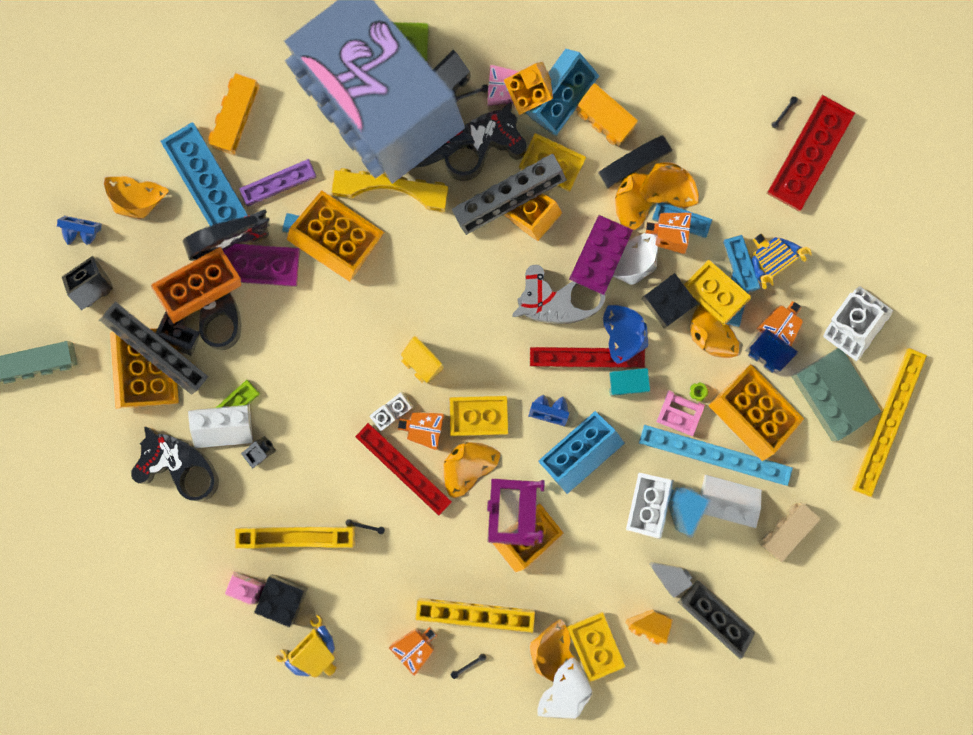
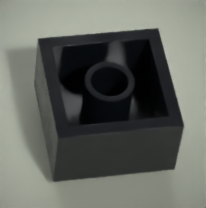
[641,273,698,329]
[254,574,308,627]

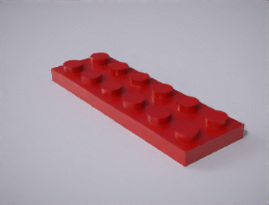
[766,95,855,212]

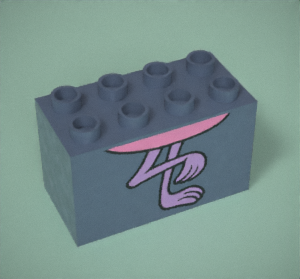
[284,0,465,184]

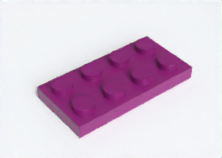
[569,215,633,295]
[223,244,300,287]

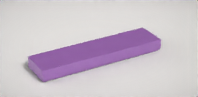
[239,159,317,207]

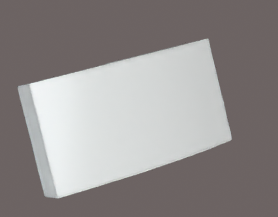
[370,392,414,431]

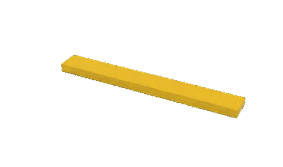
[852,348,927,497]

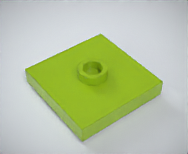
[392,22,428,62]

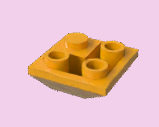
[504,62,553,115]
[625,609,673,645]

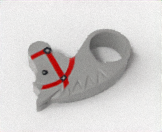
[512,265,606,324]

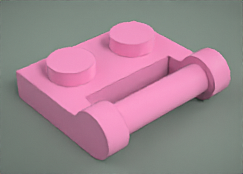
[656,390,705,436]

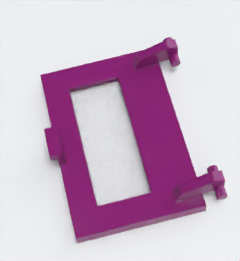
[487,479,545,546]

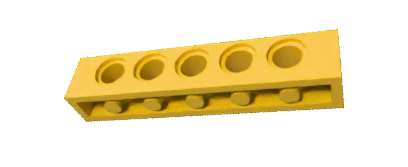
[415,598,535,632]

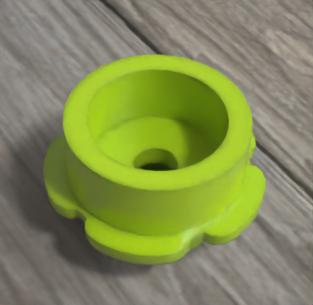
[689,382,708,401]

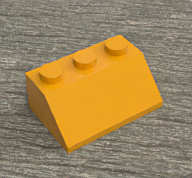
[577,83,638,147]

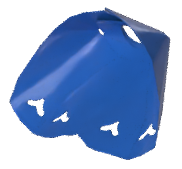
[603,305,648,364]

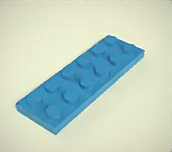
[160,122,248,226]

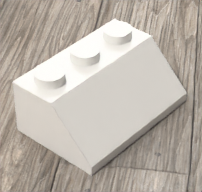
[188,405,253,448]
[626,473,673,539]
[700,475,762,528]

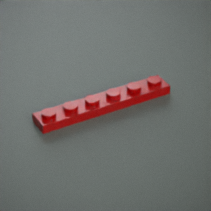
[530,347,645,368]
[355,423,452,516]

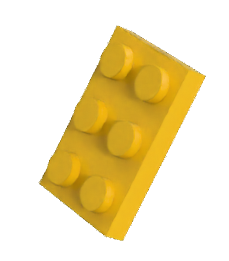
[519,133,586,192]
[684,260,751,325]
[449,396,508,436]
[567,612,625,682]

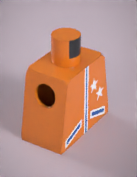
[645,213,691,254]
[756,301,803,350]
[398,413,444,450]
[389,627,438,676]

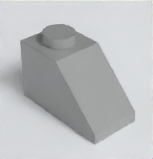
[649,562,693,598]

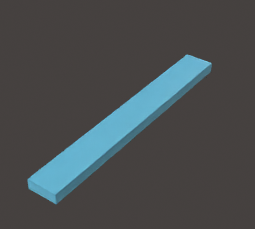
[639,425,793,486]

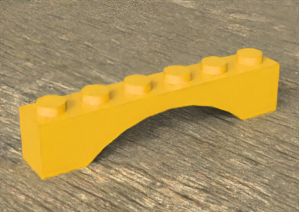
[331,168,449,212]
[235,526,355,548]

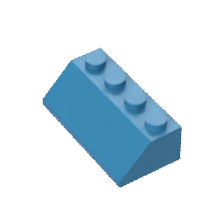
[525,49,599,136]
[538,411,625,494]
[668,487,710,536]

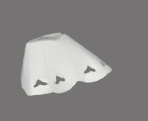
[613,233,658,285]
[538,658,592,719]

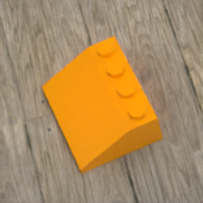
[286,190,384,282]
[110,328,179,409]
[708,364,804,461]

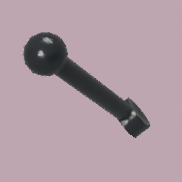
[454,84,489,103]
[771,96,798,129]
[345,519,385,534]
[451,654,486,679]

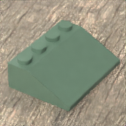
[791,348,881,441]

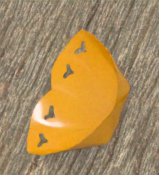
[639,162,699,208]
[615,173,660,230]
[104,176,169,219]
[690,304,739,358]
[444,442,500,498]
[530,620,574,682]

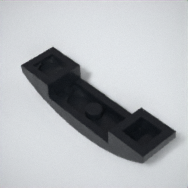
[598,135,673,189]

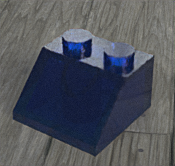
[745,328,798,373]

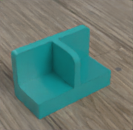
[609,368,650,396]

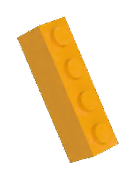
[208,73,260,155]

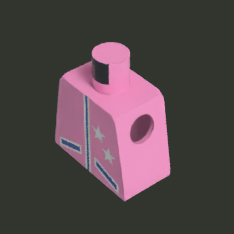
[488,65,519,106]
[225,571,265,604]

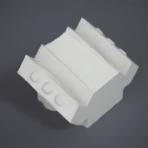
[823,286,893,361]

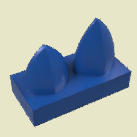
[57,216,102,245]
[528,395,570,427]

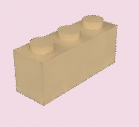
[761,502,821,562]

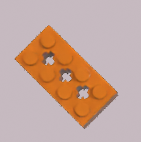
[151,247,241,324]

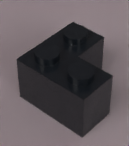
[155,312,200,356]

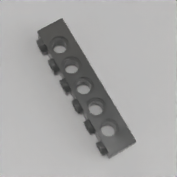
[452,154,567,235]
[99,301,208,394]

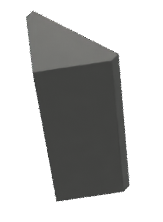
[678,580,755,659]

